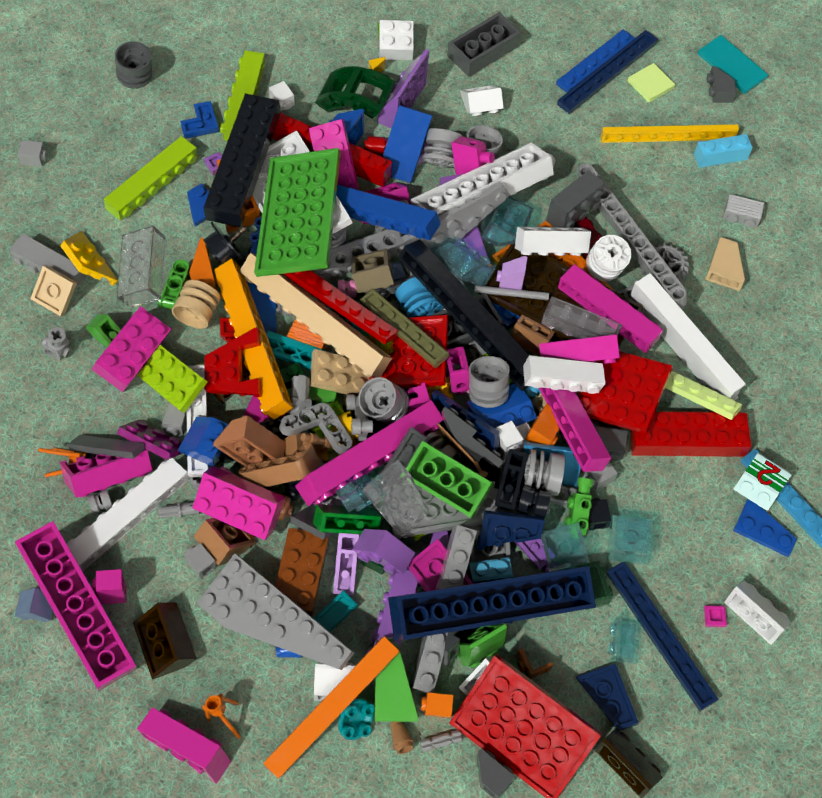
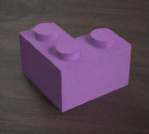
[352,529,415,575]

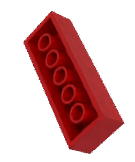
[629,412,751,457]

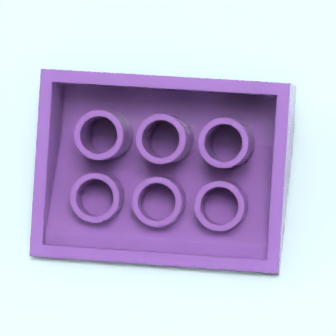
[377,49,429,128]

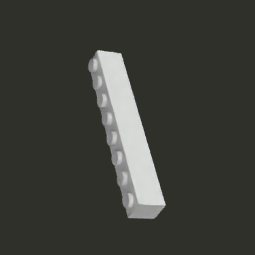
[66,458,189,572]

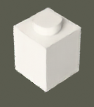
[269,81,294,112]

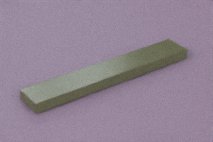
[359,289,450,368]

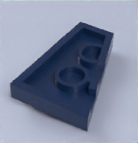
[476,510,545,550]
[576,664,639,731]

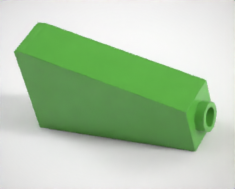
[374,637,418,722]

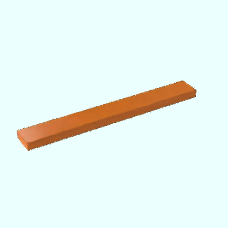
[263,636,400,779]

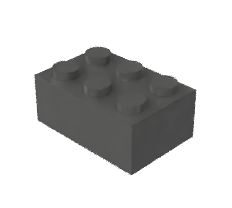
[546,170,604,227]

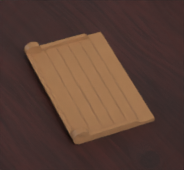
[437,423,488,478]

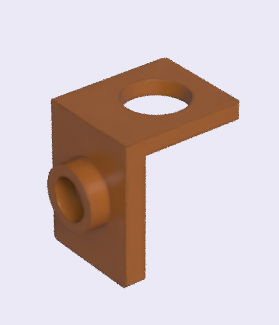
[516,648,553,679]

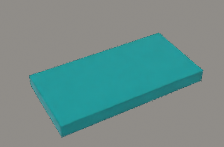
[697,35,768,94]

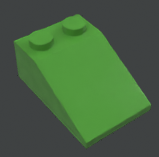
[457,624,507,668]

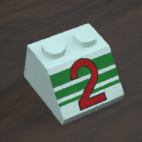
[734,453,792,511]

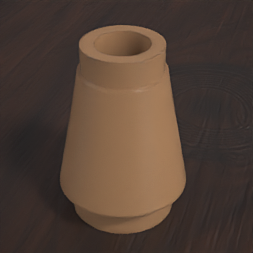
[390,722,414,754]

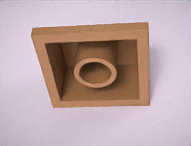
[194,518,256,566]

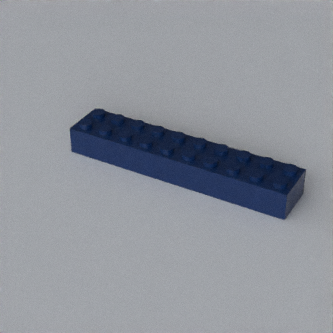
[388,566,596,640]

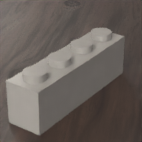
[9,234,85,288]

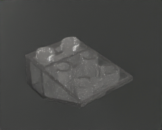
[361,459,430,537]

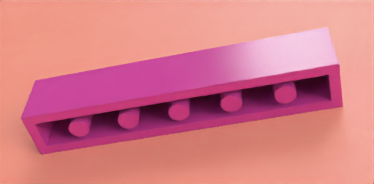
[558,264,663,353]
[539,387,611,472]

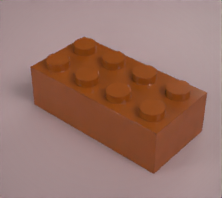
[275,528,329,617]

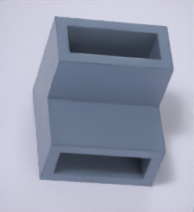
[15,588,53,622]

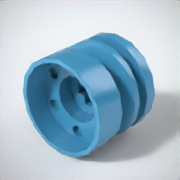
[395,277,443,318]

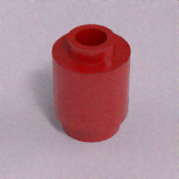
[364,136,388,155]

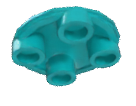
[338,699,375,740]

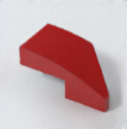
[220,318,235,343]

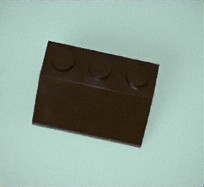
[133,602,197,679]
[595,729,663,798]

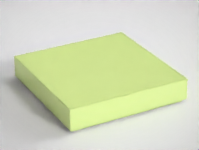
[628,63,675,102]

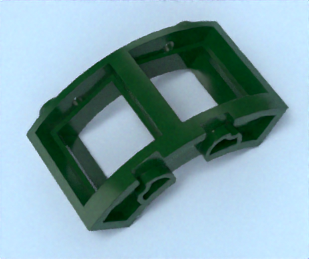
[315,66,395,119]

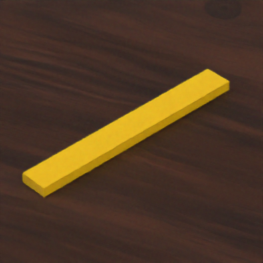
[600,124,739,143]

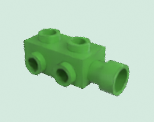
[564,477,594,539]

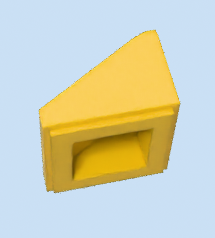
[368,57,386,77]

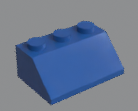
[465,383,537,428]

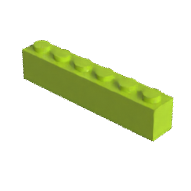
[220,50,265,141]
[103,136,198,221]

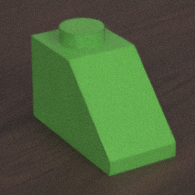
[85,314,121,347]

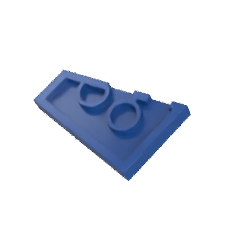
[733,499,796,557]

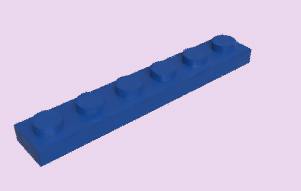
[556,29,635,93]

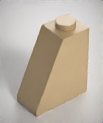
[705,237,745,291]

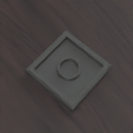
[290,504,333,540]

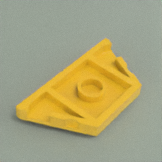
[61,231,118,285]

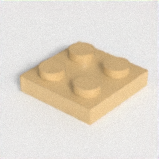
[30,265,77,316]

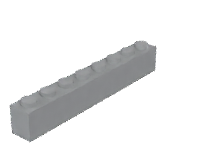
[410,525,477,694]

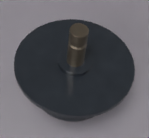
[203,222,247,264]

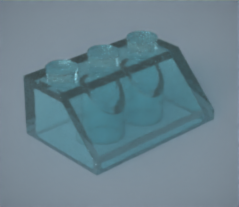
[481,196,534,247]
[430,238,496,286]

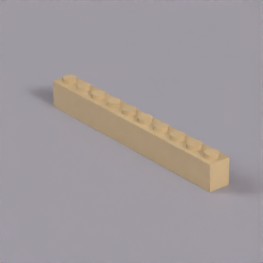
[239,253,392,378]

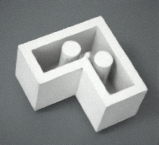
[495,421,531,464]

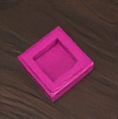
[704,605,727,627]

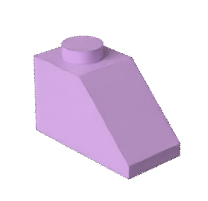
[496,256,527,290]

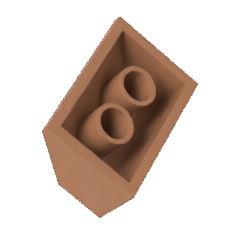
[213,416,286,466]

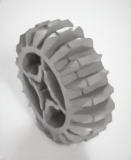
[640,242,689,286]

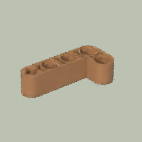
[238,443,320,487]

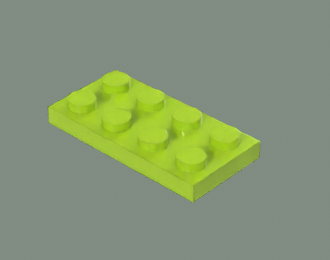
[137,345,208,414]

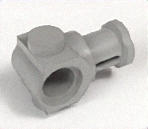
[41,327,71,361]

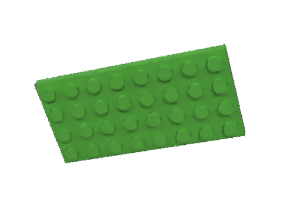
[254,148,341,277]

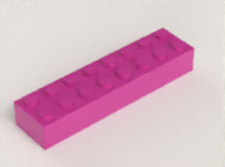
[295,400,443,507]
[15,521,136,691]

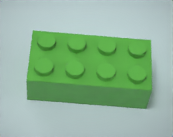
[402,441,494,519]

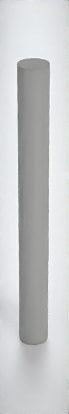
[474,285,549,300]

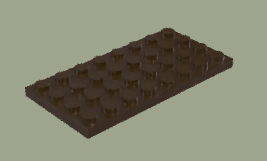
[478,239,644,348]

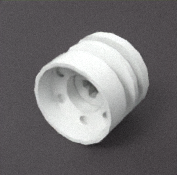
[586,235,631,281]

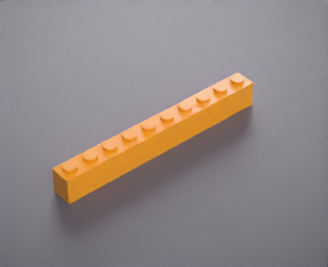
[214,258,293,420]

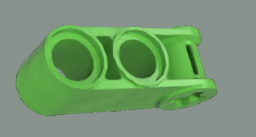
[158,260,191,310]

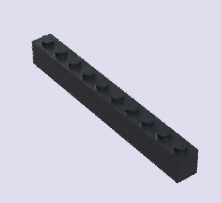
[398,239,531,391]

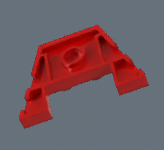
[204,327,262,397]

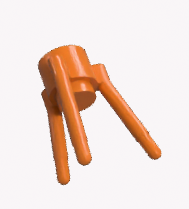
[38,448,87,477]
[202,693,240,738]

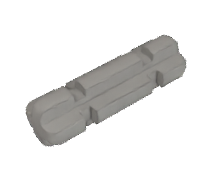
[420,730,462,752]

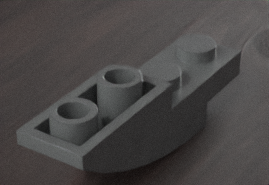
[441,407,504,469]

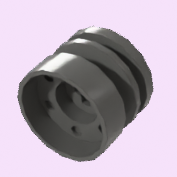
[115,42,152,89]

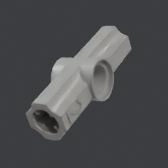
[288,375,312,434]

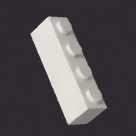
[515,227,591,256]
[523,356,605,394]

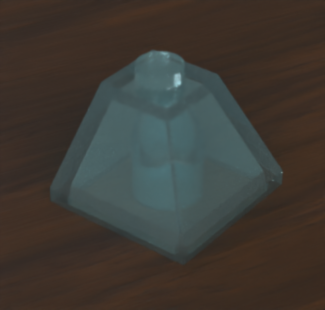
[541,522,591,572]

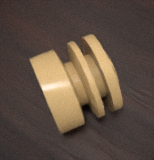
[172,280,221,329]

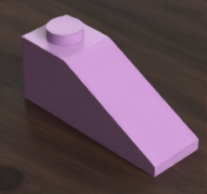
[333,533,360,596]

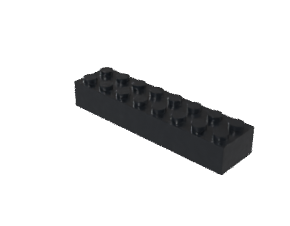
[203,93,281,227]

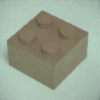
[351,248,394,293]

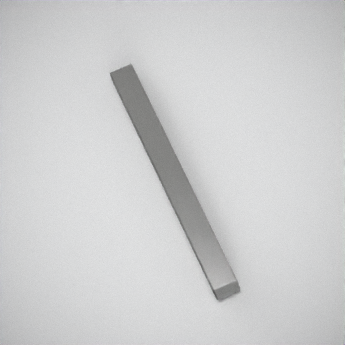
[578,164,687,309]

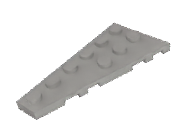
[401,182,510,259]

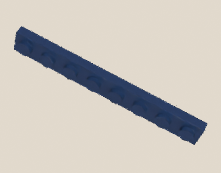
[557,30,658,114]
[606,562,719,712]

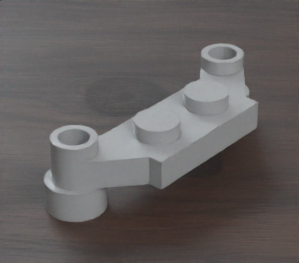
[346,395,373,441]

